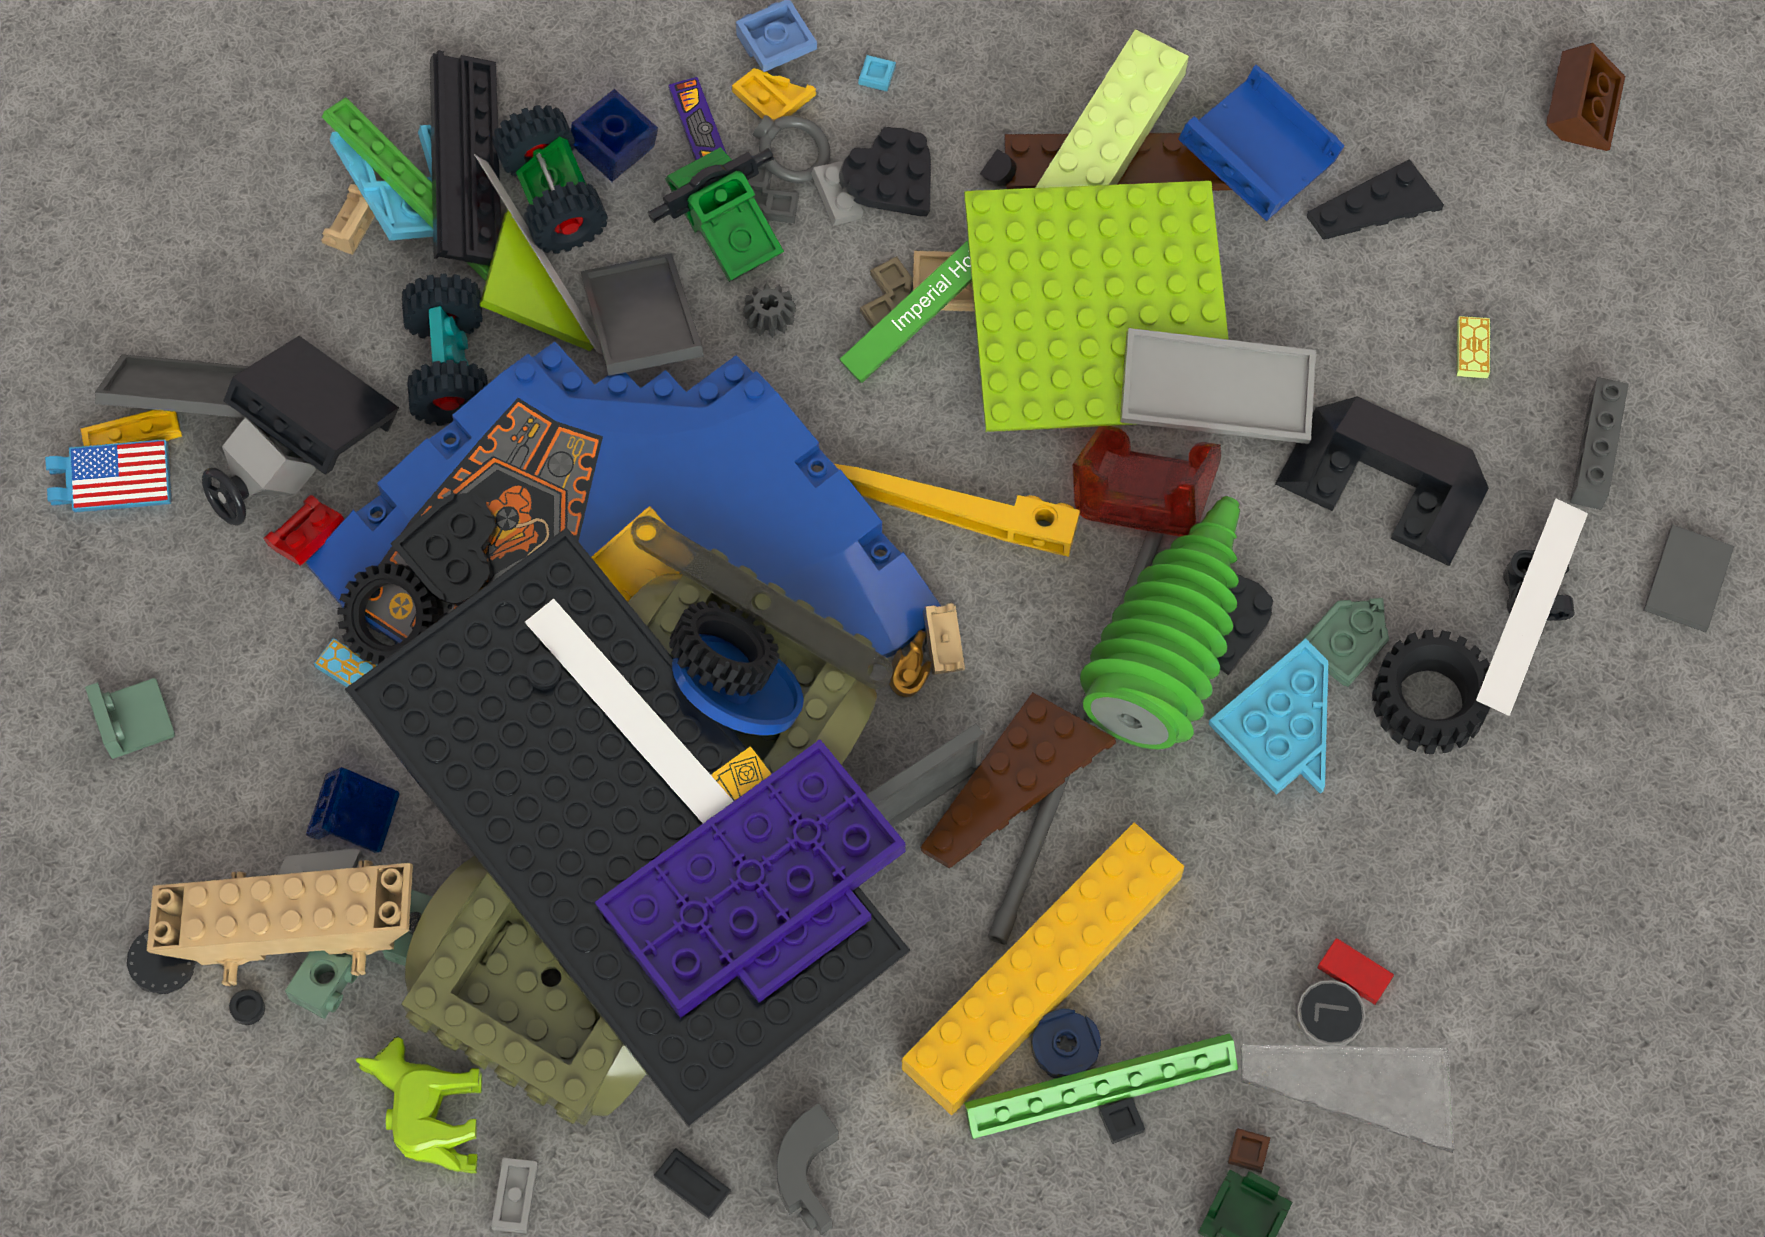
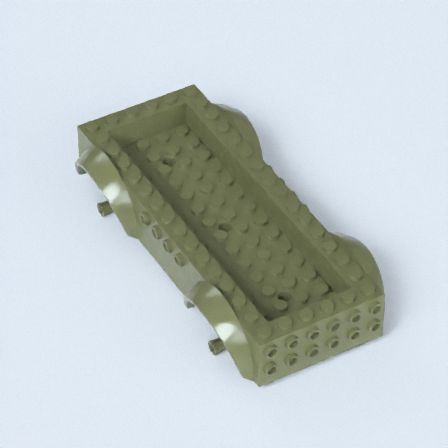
[401,547,877,1126]

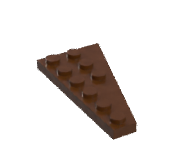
[920,692,1116,869]

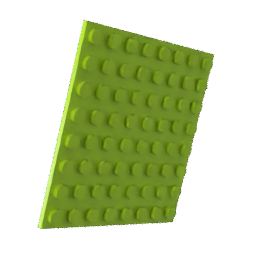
[964,181,1229,432]

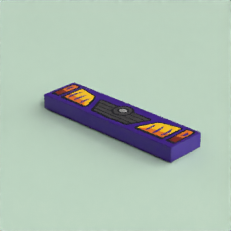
[669,77,727,161]

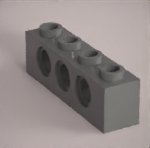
[1570,377,1629,510]

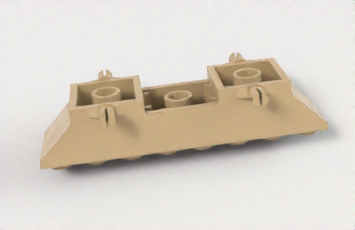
[147,860,413,986]

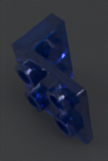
[306,767,399,853]

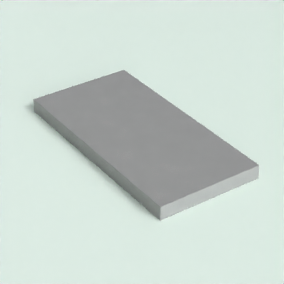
[1120,328,1316,444]

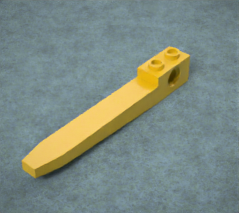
[834,464,1080,557]

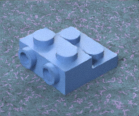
[736,0,817,72]

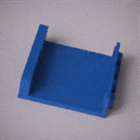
[1178,65,1345,221]

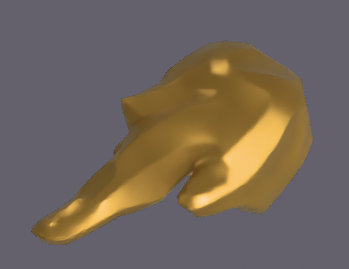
[889,630,931,697]

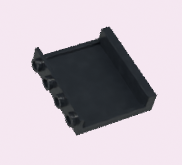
[223,336,399,475]

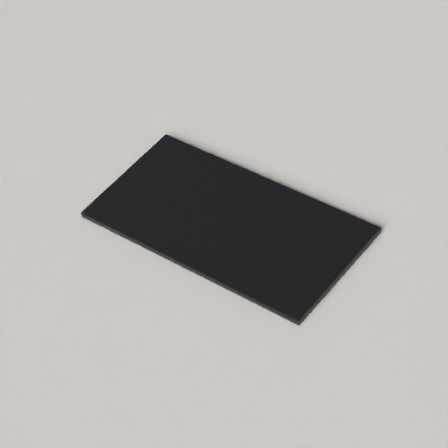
[345,527,910,1128]

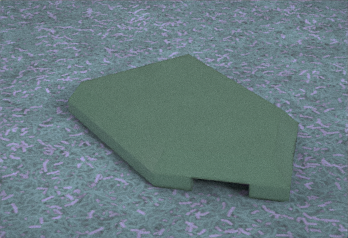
[1299,598,1389,687]

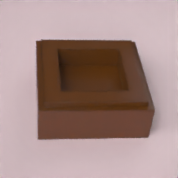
[1228,1128,1271,1173]

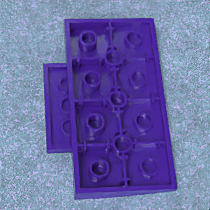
[595,740,906,1018]

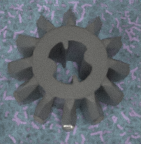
[743,282,796,338]

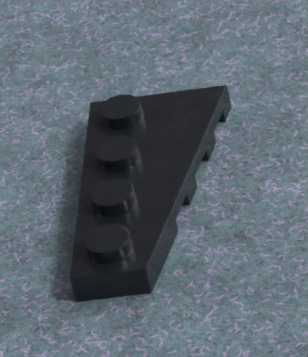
[1307,159,1444,240]

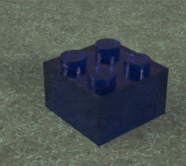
[571,89,658,182]

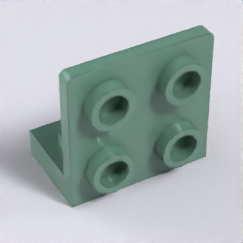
[85,678,175,759]

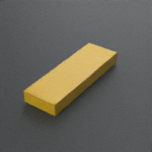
[80,410,182,446]

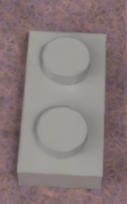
[811,161,863,226]
[491,1157,539,1234]

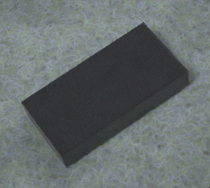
[654,1148,731,1219]

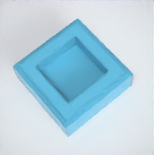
[858,55,896,91]

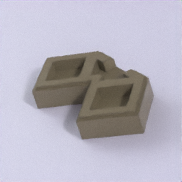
[860,256,913,328]

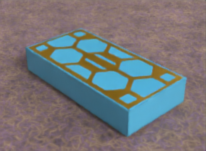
[314,638,377,687]

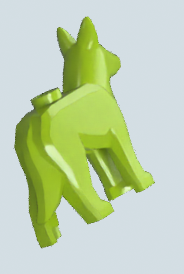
[355,1036,482,1173]

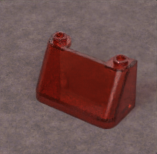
[1072,426,1221,537]

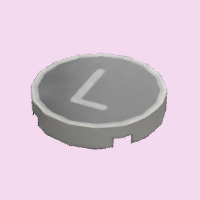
[1296,980,1366,1049]

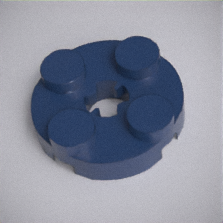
[1031,1009,1101,1078]

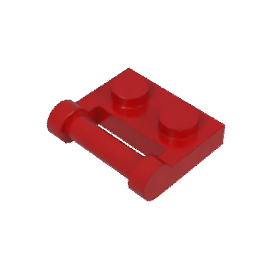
[263,495,344,566]

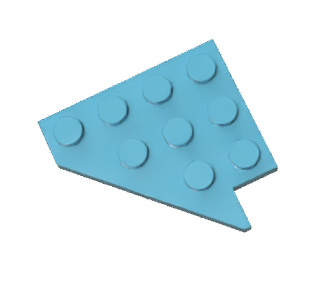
[1209,638,1328,795]

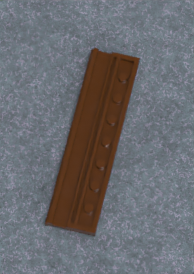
[1004,133,1232,191]

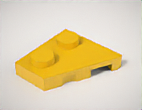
[732,68,816,120]

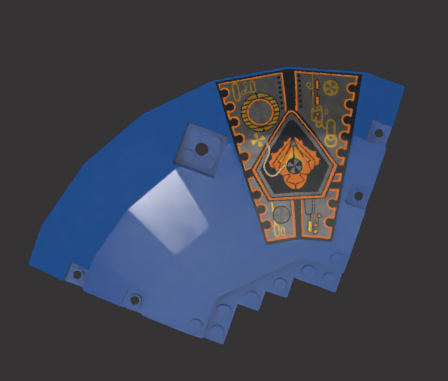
[306,342,941,661]

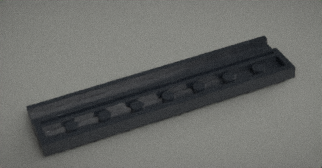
[430,50,501,266]

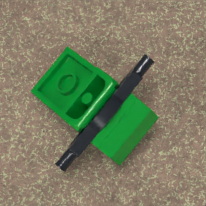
[648,147,784,282]

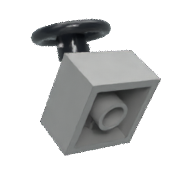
[202,417,317,526]

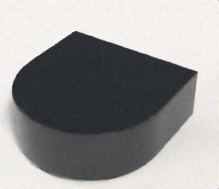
[980,149,1017,186]

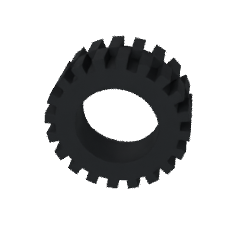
[1372,629,1491,754]

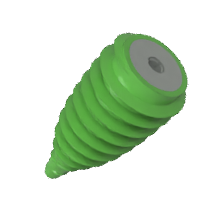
[1080,496,1240,749]

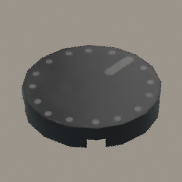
[127,930,197,994]

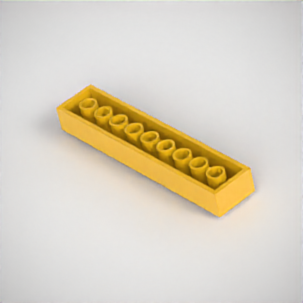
[902,822,1185,1115]

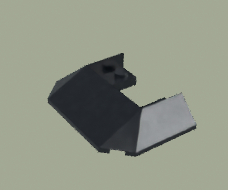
[1275,396,1489,566]

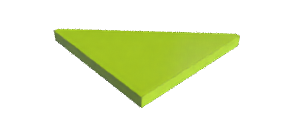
[479,210,594,352]

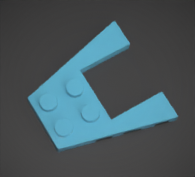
[330,125,433,240]

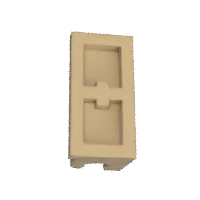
[322,184,375,255]
[923,603,965,675]

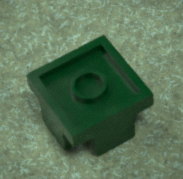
[1198,1170,1293,1237]

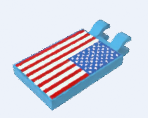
[45,439,171,512]

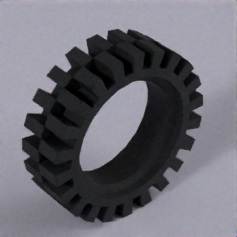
[337,563,444,665]
[669,601,780,696]

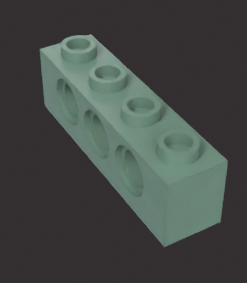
[285,950,370,1019]

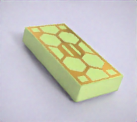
[1457,316,1490,378]

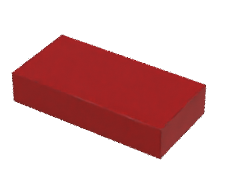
[1317,938,1394,1005]

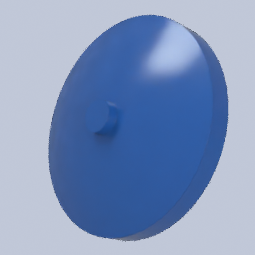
[672,634,804,735]

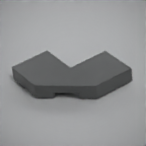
[748,164,799,224]

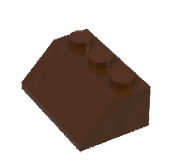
[1546,43,1625,151]

